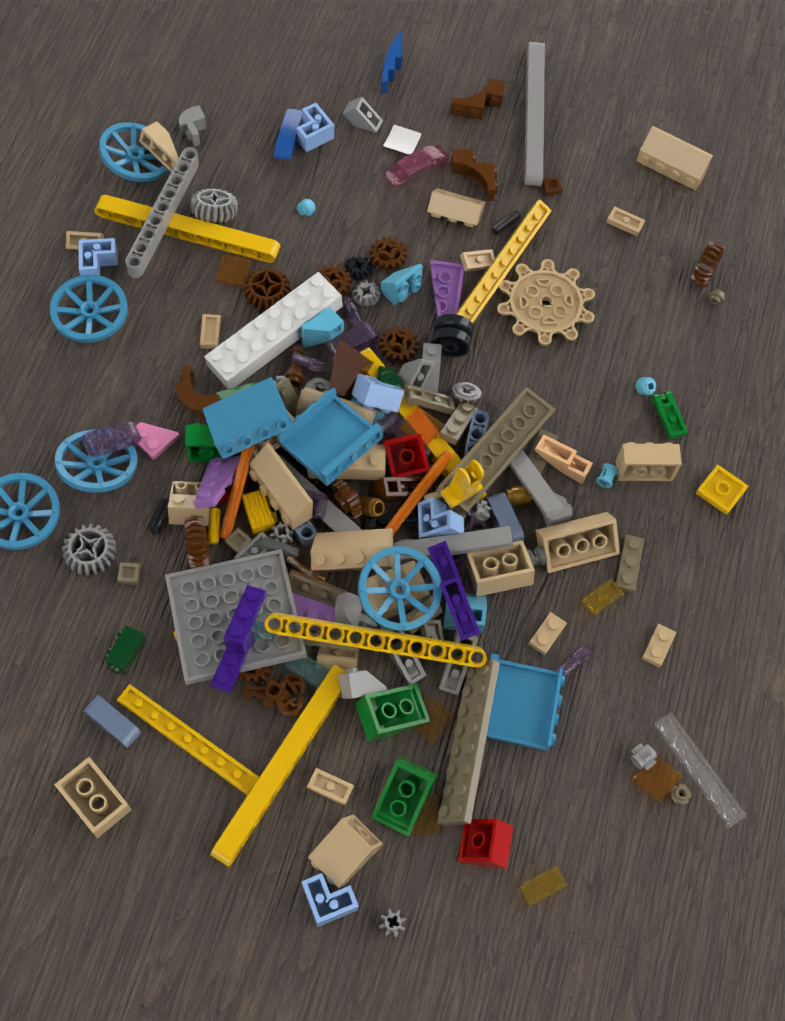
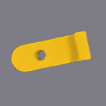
[440,459,484,509]

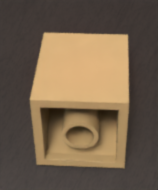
[308,814,383,888]

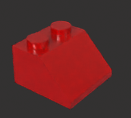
[384,433,430,477]
[458,819,513,869]

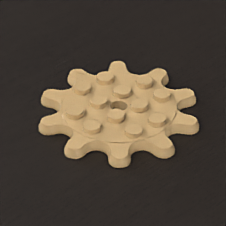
[497,259,595,346]

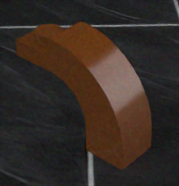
[175,365,221,420]

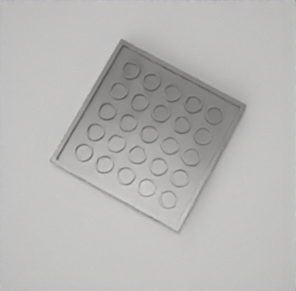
[165,549,307,685]

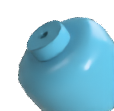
[297,199,316,216]
[636,377,656,395]

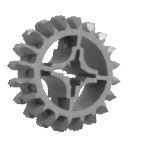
[190,188,238,223]
[62,523,117,576]

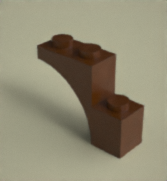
[450,79,506,120]
[451,149,498,201]

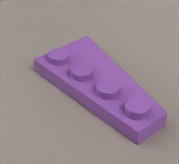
[430,260,464,318]
[194,456,240,509]
[292,592,339,630]

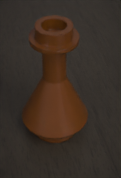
[283,346,305,387]

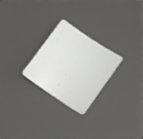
[383,125,421,155]

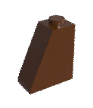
[329,340,374,399]

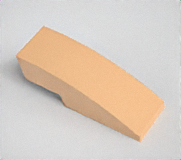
[535,435,593,484]

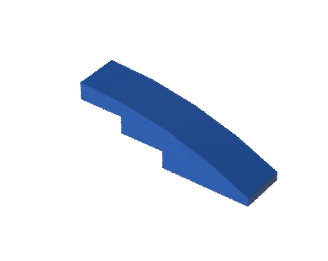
[381,32,402,93]
[273,109,302,161]

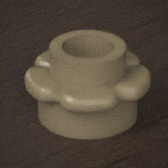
[708,289,725,305]
[671,784,691,805]

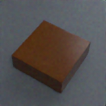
[542,176,563,196]

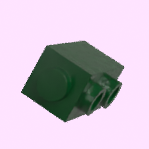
[105,625,146,675]

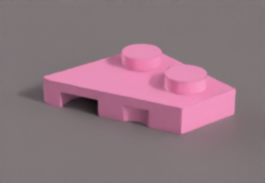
[127,422,180,460]

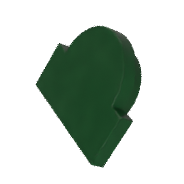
[377,366,402,389]

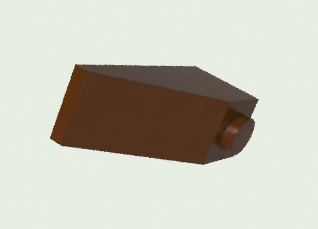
[372,477,434,502]

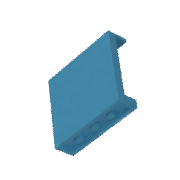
[203,377,294,459]
[277,387,383,486]
[486,654,565,752]

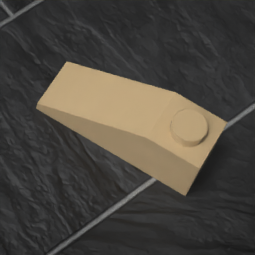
[139,122,179,172]

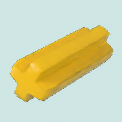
[207,508,221,545]

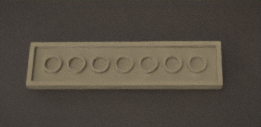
[436,387,556,514]
[438,660,500,826]

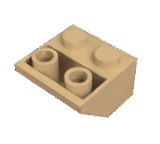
[168,481,210,526]

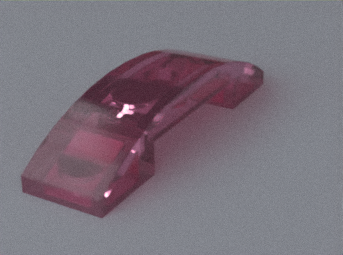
[384,145,449,187]

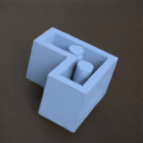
[297,103,334,152]
[79,238,118,276]
[352,373,404,413]
[418,498,464,539]
[302,873,359,927]

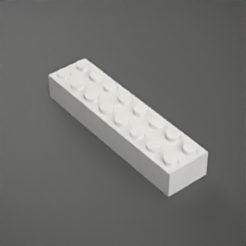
[204,272,343,389]

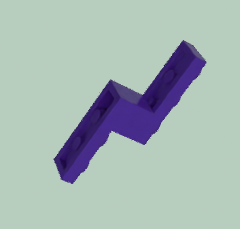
[427,541,481,641]
[210,585,267,694]

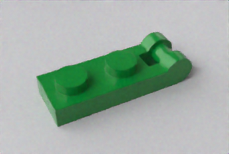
[651,391,688,440]

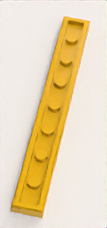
[117,684,259,796]

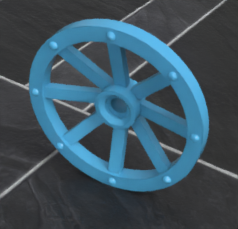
[99,122,168,182]
[50,275,128,343]
[55,429,137,493]
[0,473,60,550]
[358,546,442,631]

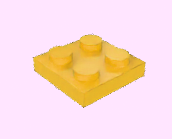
[696,465,749,515]

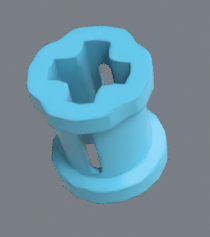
[596,463,618,488]

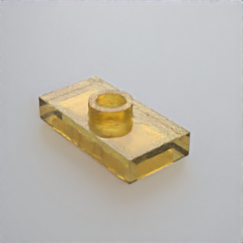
[519,866,567,907]

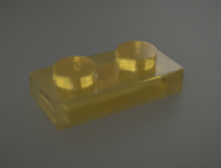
[581,578,624,617]

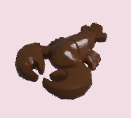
[243,674,306,717]

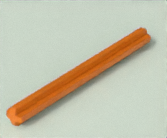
[219,445,255,539]
[384,450,453,535]

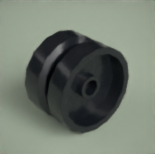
[431,314,474,357]

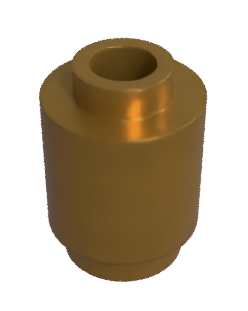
[505,486,533,506]
[359,496,385,517]

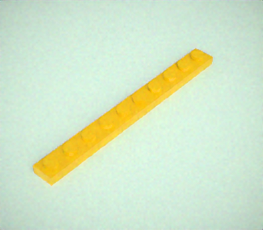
[456,199,552,323]

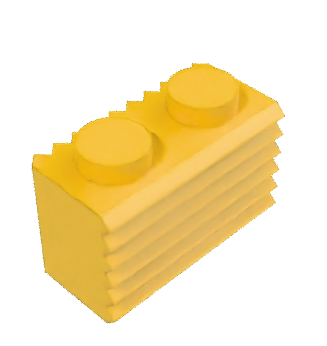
[242,490,278,536]

